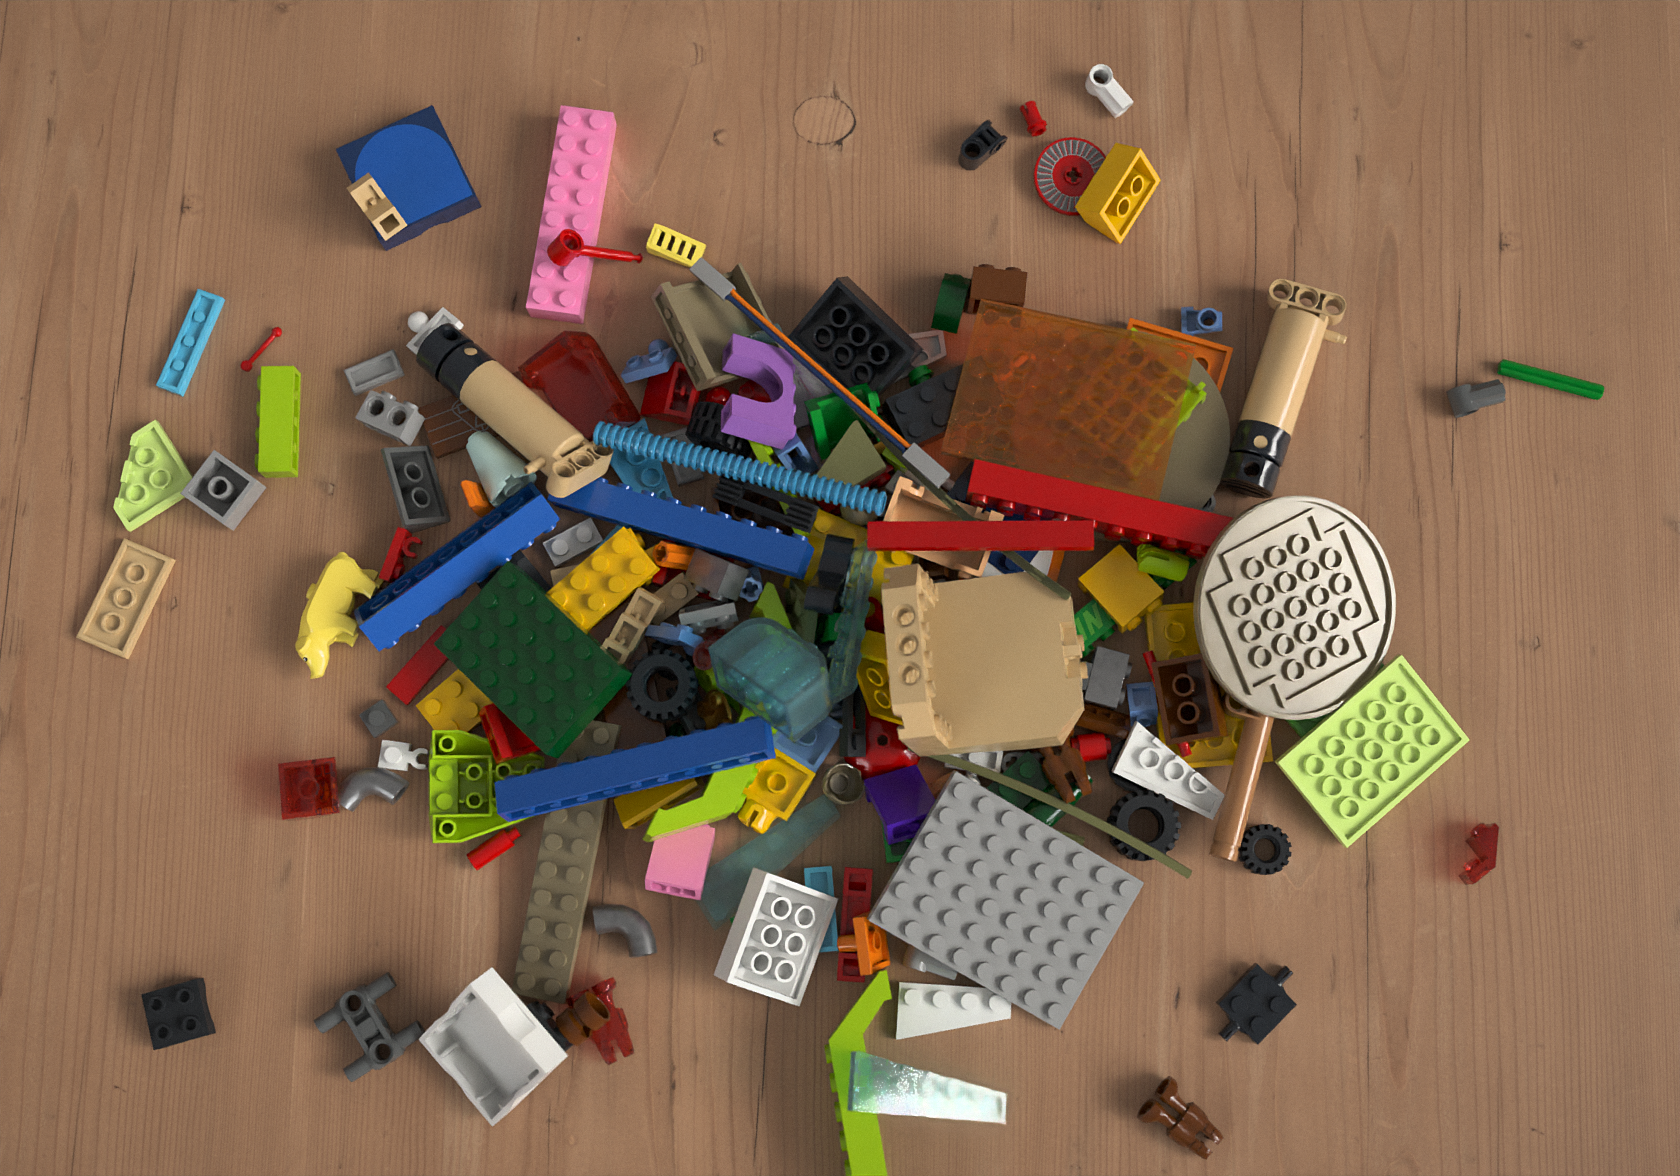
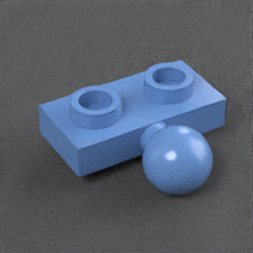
[620,339,678,383]
[645,622,705,657]

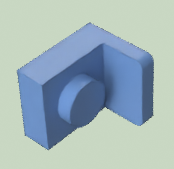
[1126,682,1158,727]

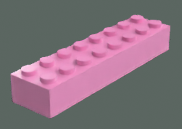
[526,105,617,324]

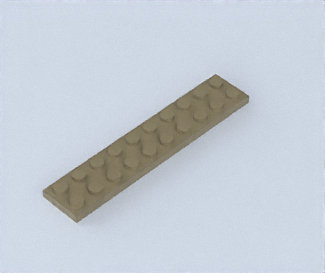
[512,720,622,1004]

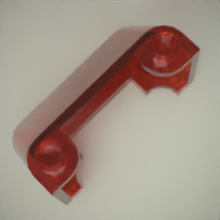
[518,330,641,442]

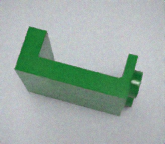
[804,383,883,460]

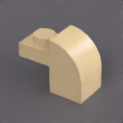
[346,173,407,241]

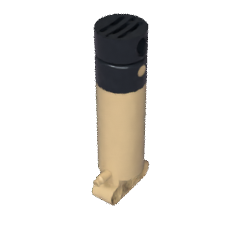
[1220,279,1347,499]
[416,323,614,498]

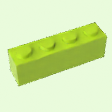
[255,366,301,478]

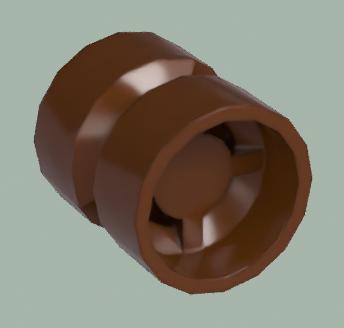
[556,991,611,1046]

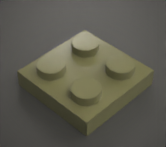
[785,578,818,651]

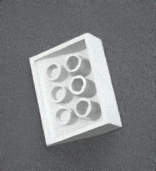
[714,867,838,1006]

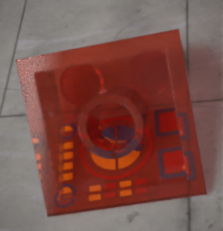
[278,757,340,821]

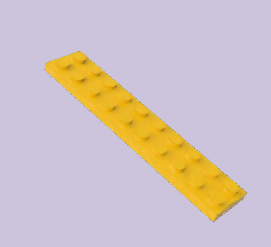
[416,527,660,733]

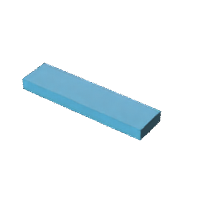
[156,289,225,396]

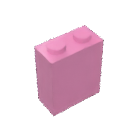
[645,824,715,901]

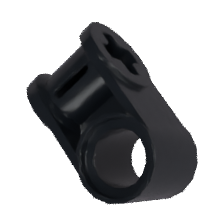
[958,120,1008,171]

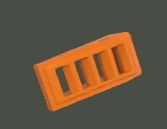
[460,480,496,518]

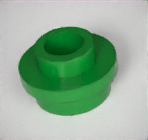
[908,365,934,387]

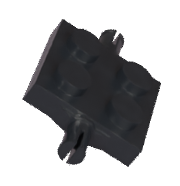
[1216,963,1297,1045]

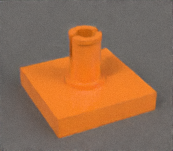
[837,910,891,975]

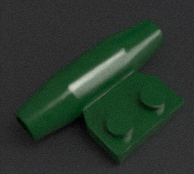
[987,751,1093,828]

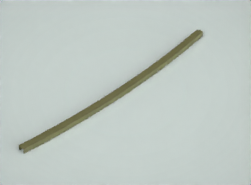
[853,410,1071,600]
[908,747,1192,879]

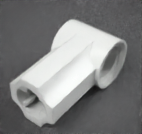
[1085,64,1134,118]

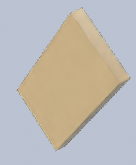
[76,538,176,659]

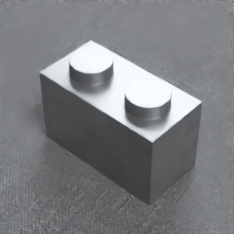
[684,548,749,602]
[1083,646,1132,711]

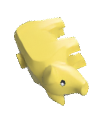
[295,552,384,679]

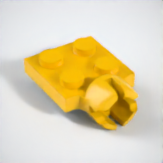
[738,747,817,834]

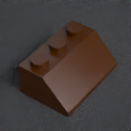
[1151,653,1228,745]

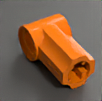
[652,541,703,570]

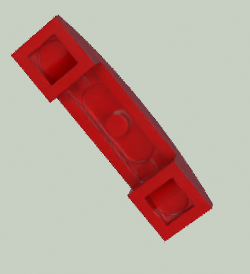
[837,867,873,983]

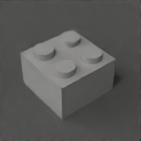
[180,450,267,531]

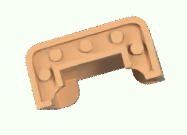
[883,476,1004,579]

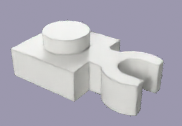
[378,740,429,771]

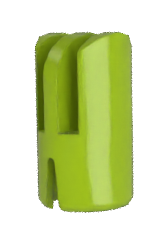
[1137,544,1189,582]

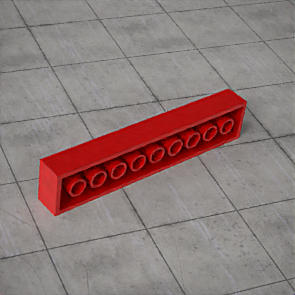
[965,459,1234,559]

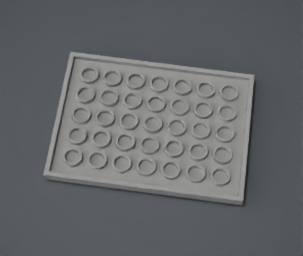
[867,770,1144,1030]

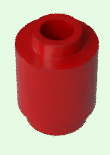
[1069,732,1111,762]

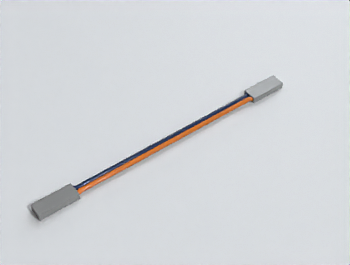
[689,257,950,488]

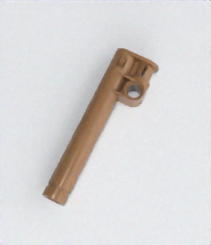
[1209,691,1274,862]

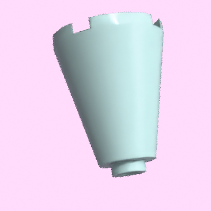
[466,431,537,507]

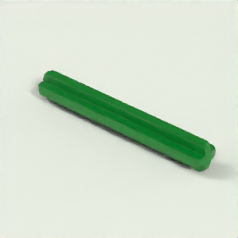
[1497,359,1604,400]

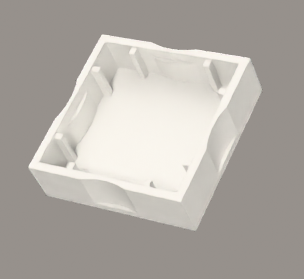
[419,968,568,1127]

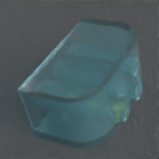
[708,618,833,743]

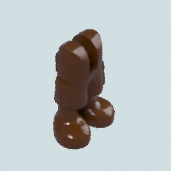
[1026,728,1092,804]
[1137,1076,1224,1160]

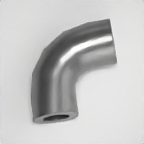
[330,767,409,812]
[593,904,657,958]

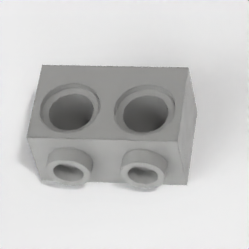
[355,390,425,446]

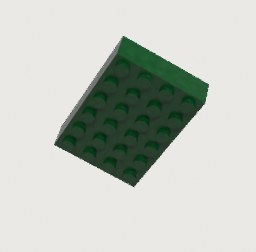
[434,561,632,759]

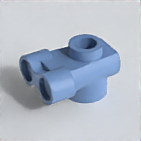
[1181,307,1222,336]

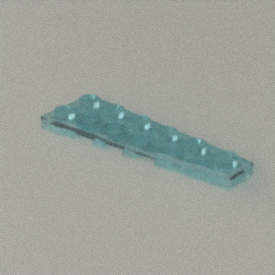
[816,539,877,709]
[695,794,841,931]
[847,1051,1007,1123]

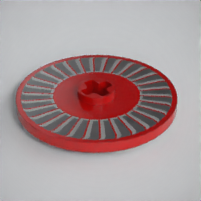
[1033,137,1106,216]

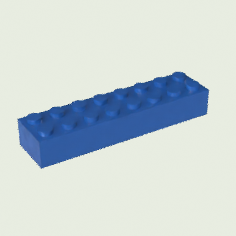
[354,481,560,652]

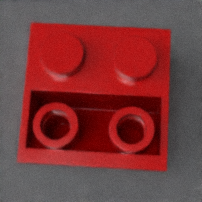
[640,362,701,426]

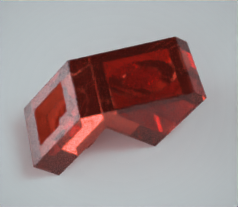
[1458,823,1499,885]

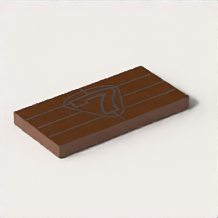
[418,371,525,459]

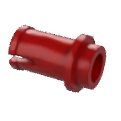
[1020,101,1047,137]

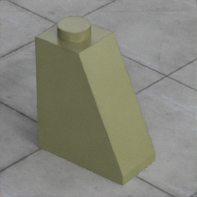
[817,420,886,505]

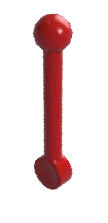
[240,327,282,372]

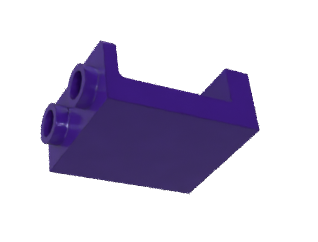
[864,765,936,845]

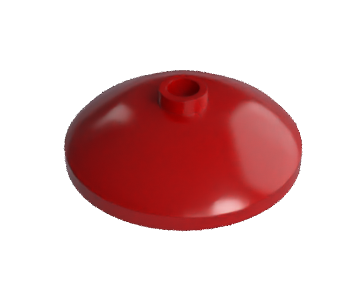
[844,705,921,780]

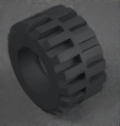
[685,402,752,459]
[625,649,699,723]
[1107,790,1181,861]

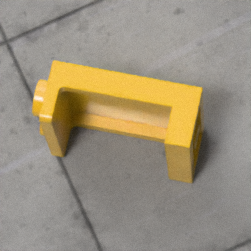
[1078,544,1164,633]

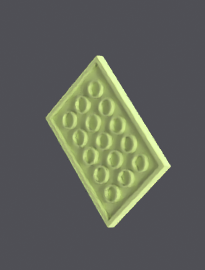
[1274,655,1469,848]

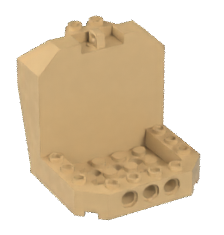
[881,564,1088,757]

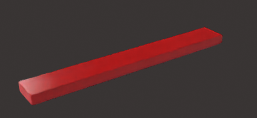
[867,521,1094,551]

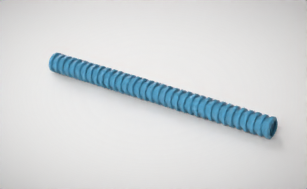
[593,421,887,516]

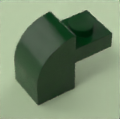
[931,273,971,334]

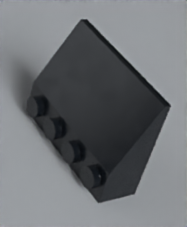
[788,276,924,397]

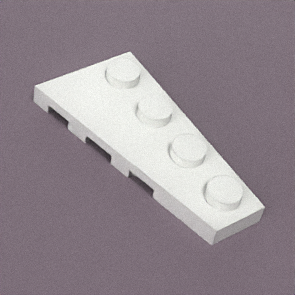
[1112,721,1225,820]
[896,982,1011,1040]

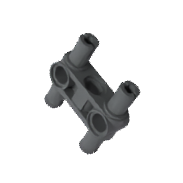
[314,972,425,1082]

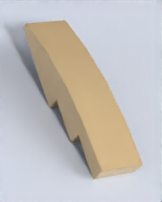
[603,587,664,667]

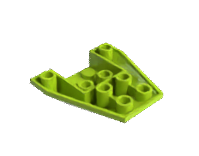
[428,730,544,843]

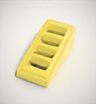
[646,223,706,268]

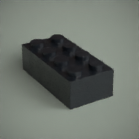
[882,355,1006,450]

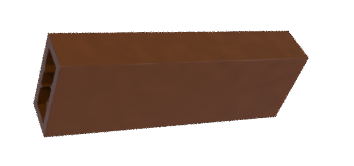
[588,591,667,750]

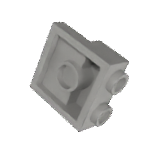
[679,598,738,635]

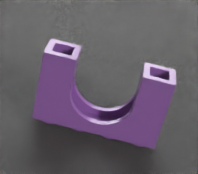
[721,333,796,449]

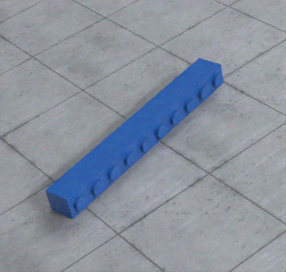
[547,477,814,580]
[495,716,776,822]

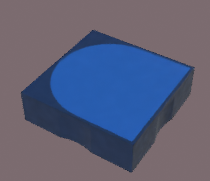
[336,105,482,251]

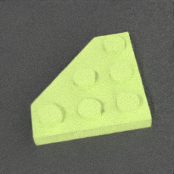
[113,420,193,532]

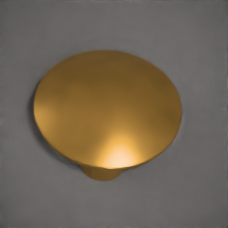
[697,689,732,731]

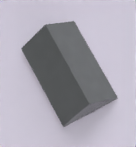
[381,445,451,534]

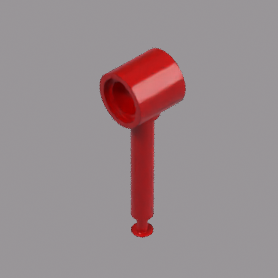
[547,229,643,266]

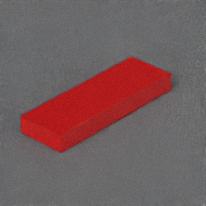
[386,625,449,705]

